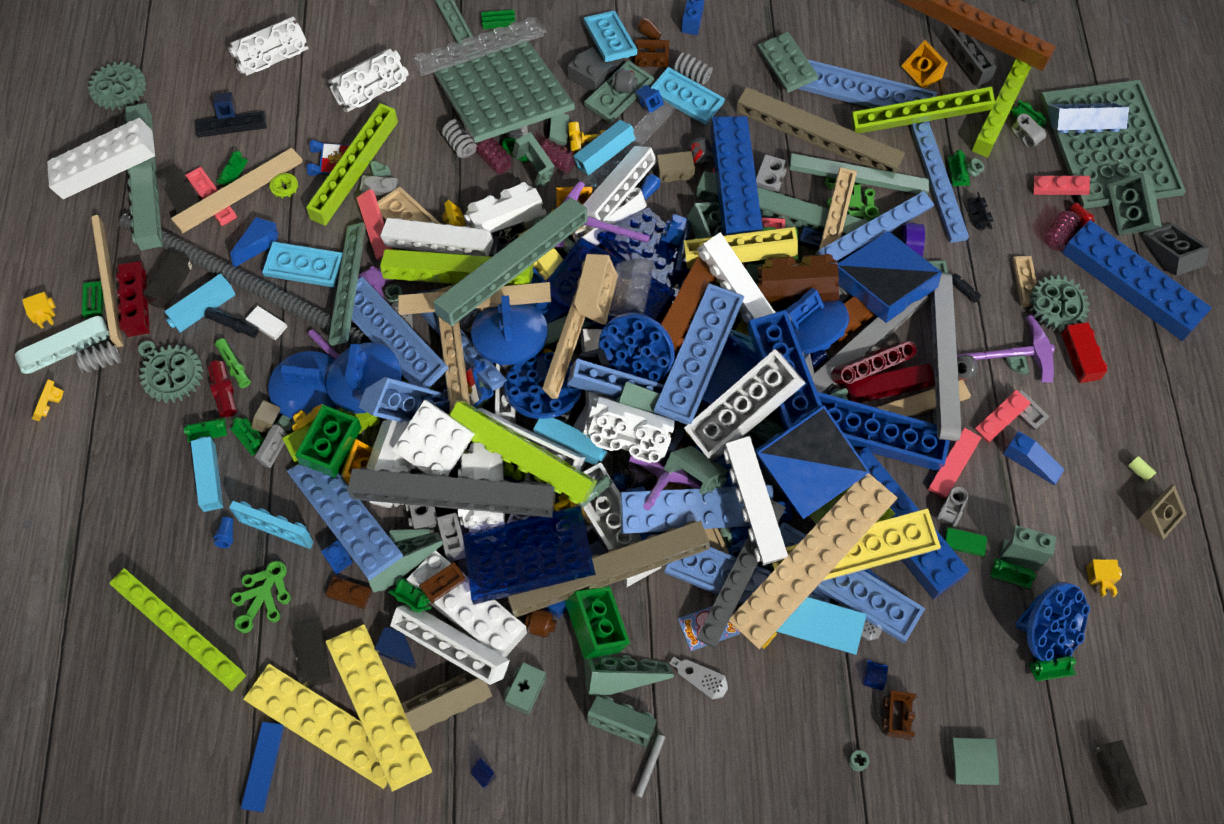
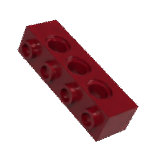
[116,261,150,337]

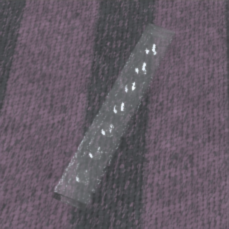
[582,99,675,194]

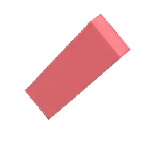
[185,166,237,226]
[357,189,393,260]
[928,428,982,499]

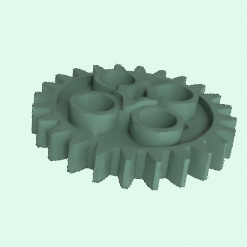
[88,61,147,111]
[1029,275,1090,332]
[139,345,204,403]

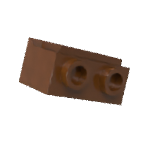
[635,39,669,68]
[882,690,916,740]

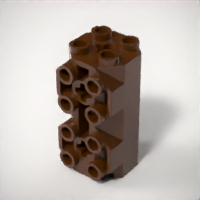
[758,254,839,305]

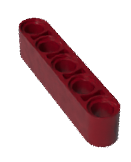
[831,341,916,384]
[844,363,935,403]

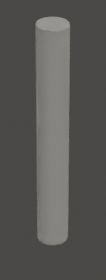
[634,734,665,798]

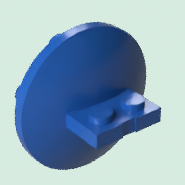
[786,288,849,354]
[471,295,548,365]
[598,313,675,383]
[326,343,402,414]
[268,351,336,419]
[504,352,582,419]
[1015,582,1090,663]

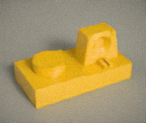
[441,200,467,227]
[32,380,64,422]
[292,404,323,432]

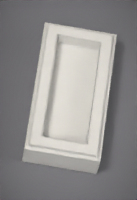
[246,306,287,340]

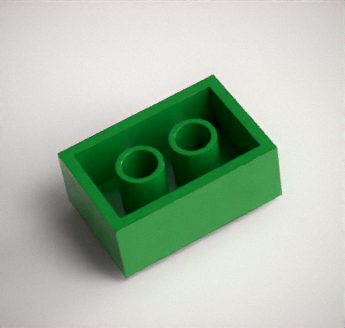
[295,405,362,478]
[565,586,630,659]

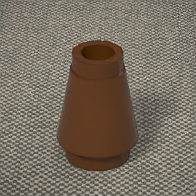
[637,17,662,40]

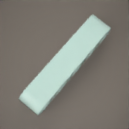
[15,316,110,374]

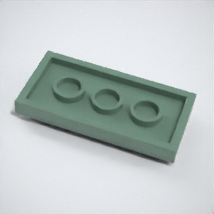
[758,32,818,93]
[584,60,654,124]

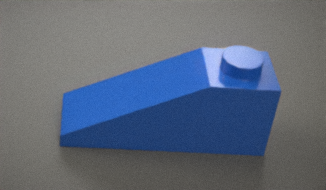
[230,217,279,267]
[1003,431,1065,486]

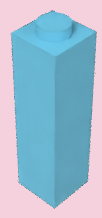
[573,120,635,176]
[164,273,235,332]
[533,413,607,466]
[191,437,224,512]

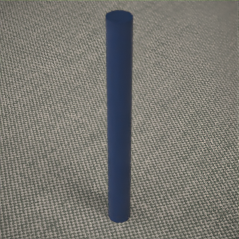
[675,220,691,275]

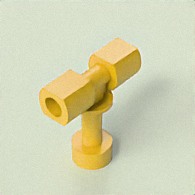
[568,122,606,157]

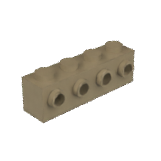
[401,672,492,733]

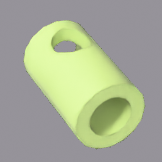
[1128,456,1157,483]

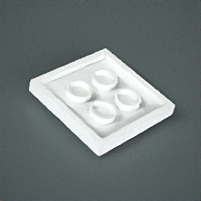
[392,400,475,476]

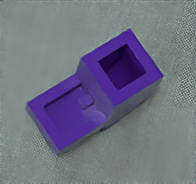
[901,223,925,257]

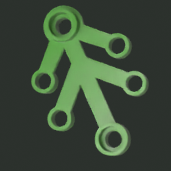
[825,177,880,221]
[231,561,291,633]

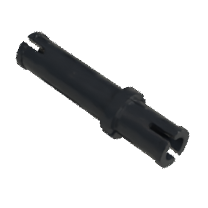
[204,307,259,338]

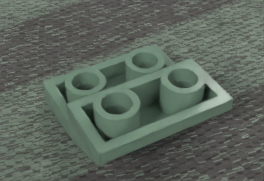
[951,737,999,785]

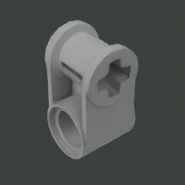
[1011,114,1046,148]
[937,487,968,527]

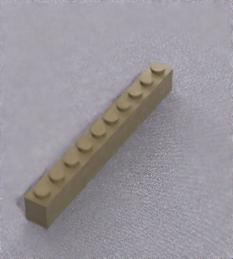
[736,87,905,173]
[505,520,710,617]

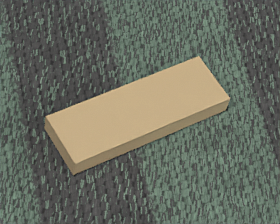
[1012,256,1037,307]

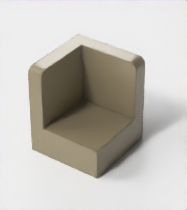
[251,400,281,434]

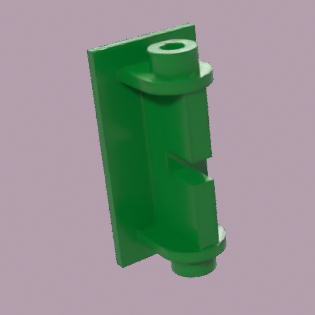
[1011,100,1046,127]
[216,150,249,186]
[948,150,970,186]
[230,417,264,456]
[184,418,227,443]
[990,558,1036,589]
[389,578,432,612]
[1029,655,1077,682]

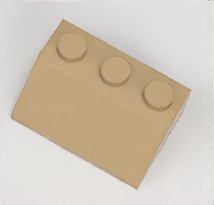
[573,254,618,325]

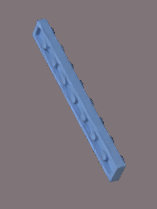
[911,122,969,243]
[816,191,934,262]
[416,290,507,390]

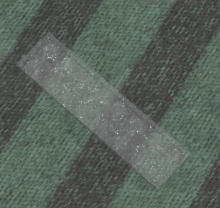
[411,17,547,76]

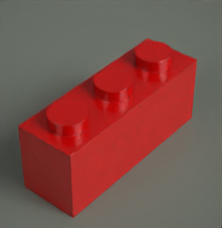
[1061,322,1107,383]

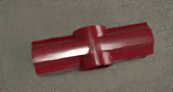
[207,360,237,418]

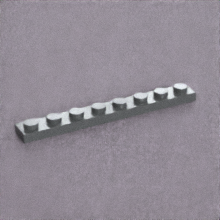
[696,499,786,649]

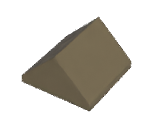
[1138,484,1186,540]

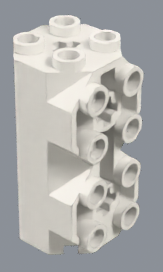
[228,16,308,76]
[328,49,409,112]
[464,182,547,233]
[583,397,675,463]
[366,419,417,508]
[458,442,505,534]

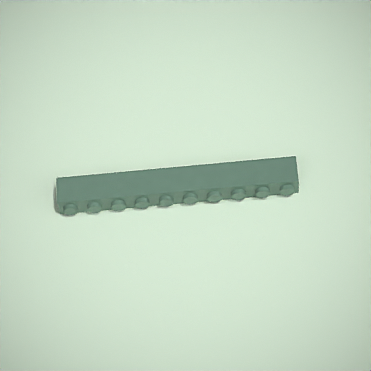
[124,103,163,250]
[696,171,870,237]
[433,198,588,327]

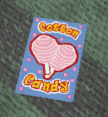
[678,607,741,651]

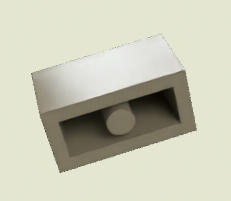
[656,151,695,183]

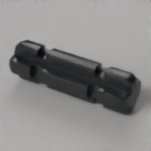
[952,273,981,303]

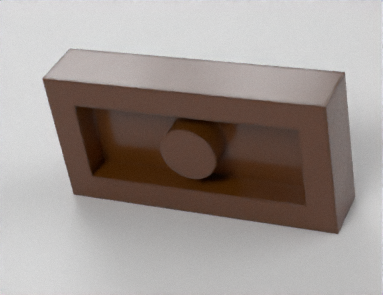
[419,562,466,604]
[326,576,372,610]

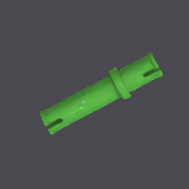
[215,339,251,388]

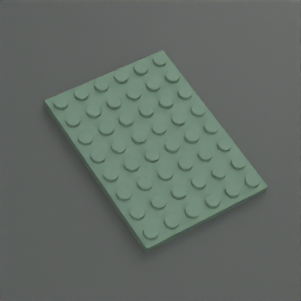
[433,39,575,143]
[1041,80,1186,209]

